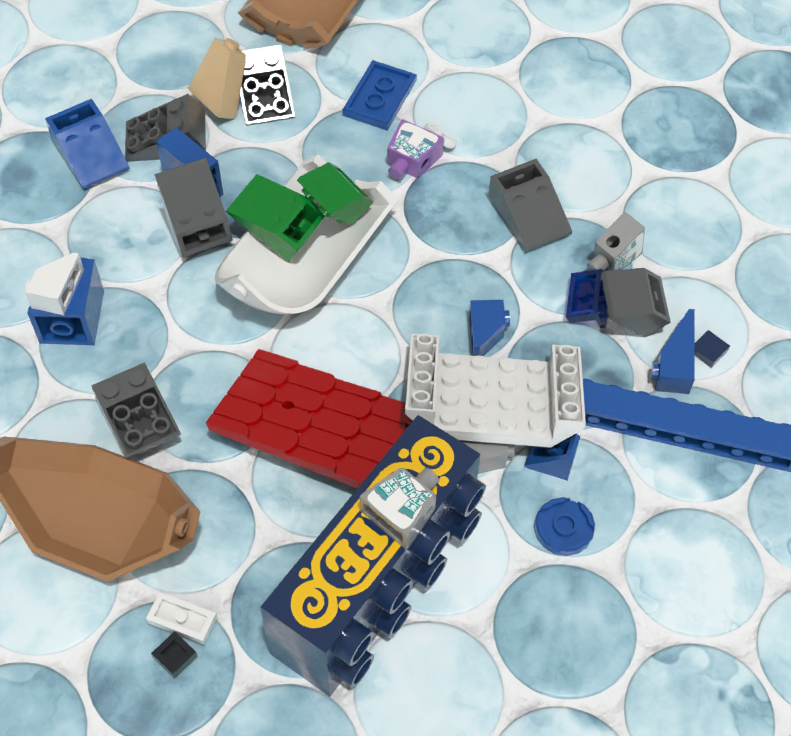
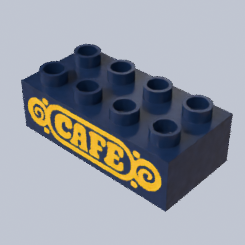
[260,415,486,697]

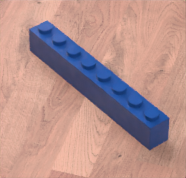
[583,379,791,472]

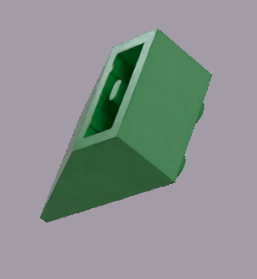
[225,174,325,262]

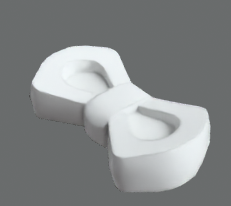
[424,122,457,149]

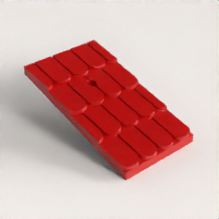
[205,349,413,488]

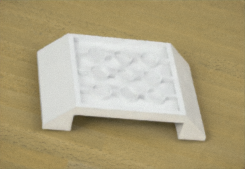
[405,333,586,447]

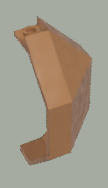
[0,436,200,582]

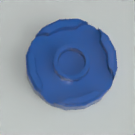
[534,497,595,556]

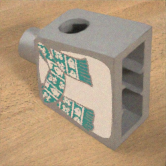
[587,212,645,276]
[360,468,439,550]

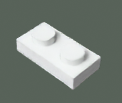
[146,592,218,645]

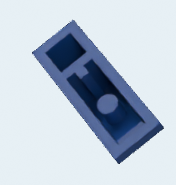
[651,309,695,394]

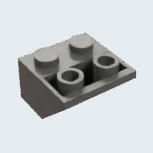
[601,268,671,337]

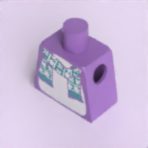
[387,119,444,179]

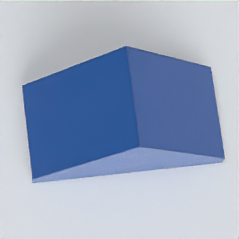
[524,434,580,481]

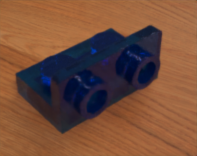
[566,269,608,328]

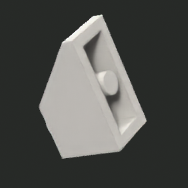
[25,252,84,315]

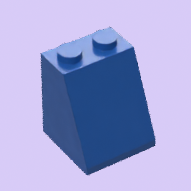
[27,258,104,346]

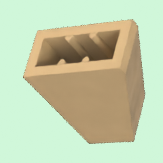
[188,38,246,119]

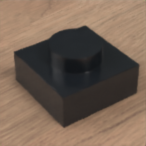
[151,631,197,678]

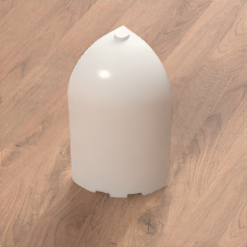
[215,154,398,314]

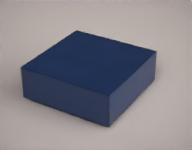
[695,330,730,368]

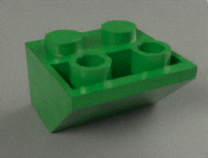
[297,162,373,225]

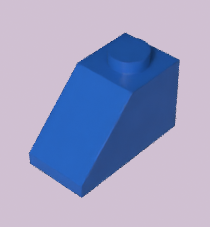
[469,300,510,356]

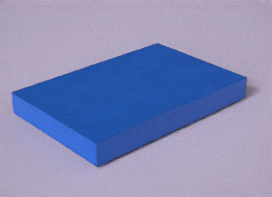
[342,60,417,131]

